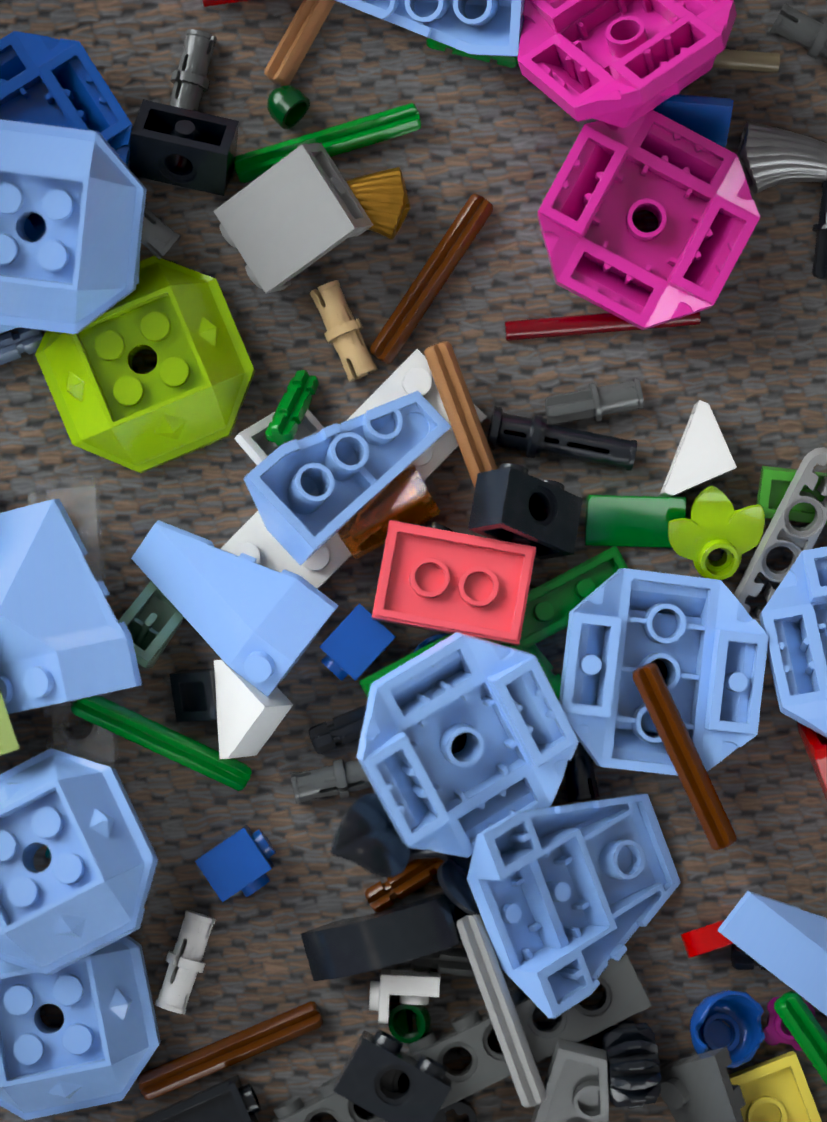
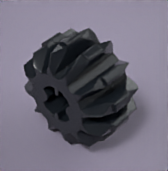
[601,1021,661,1109]

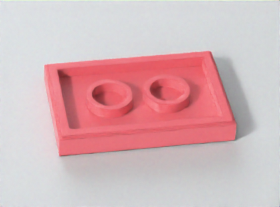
[371,520,536,646]

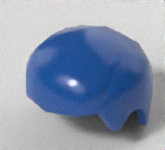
[690,990,765,1068]

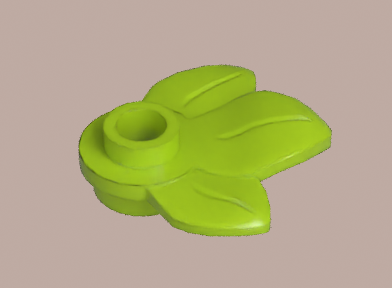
[668,486,765,580]

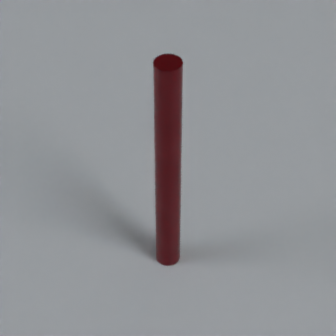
[505,312,700,341]

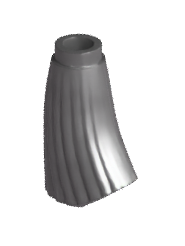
[737,121,827,194]

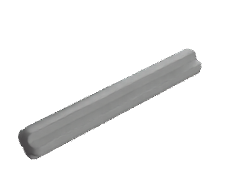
[456,914,547,1108]

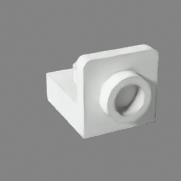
[369,969,440,1024]

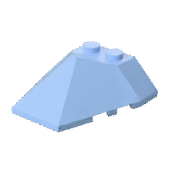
[0,499,142,714]
[467,793,681,1019]

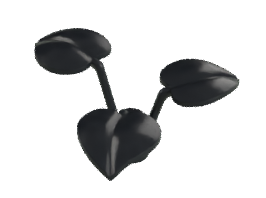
[331,732,481,915]

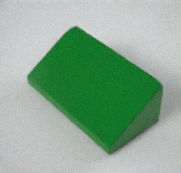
[585,495,686,548]

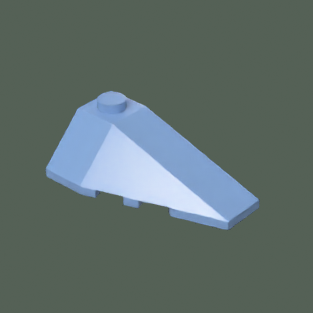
[335,0,525,57]
[244,391,451,566]
[131,520,339,697]
[717,891,827,1016]

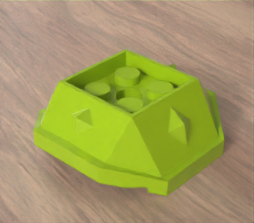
[35,256,255,474]

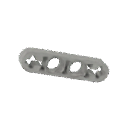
[734,447,827,625]

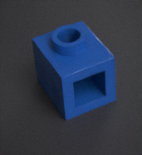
[319,603,396,681]
[195,825,276,902]

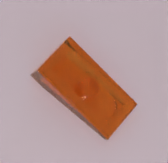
[338,465,440,559]

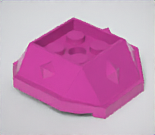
[517,0,737,128]
[537,110,760,330]

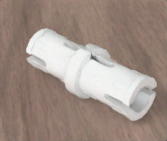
[155,910,216,1014]

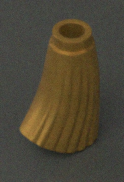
[346,167,411,240]

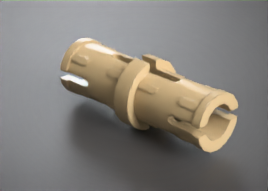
[310,280,378,382]

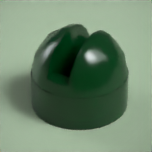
[267,86,310,129]
[388,1004,431,1043]

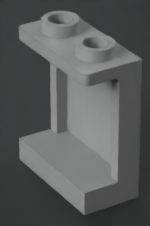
[213,143,373,294]

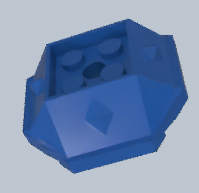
[0,31,133,242]

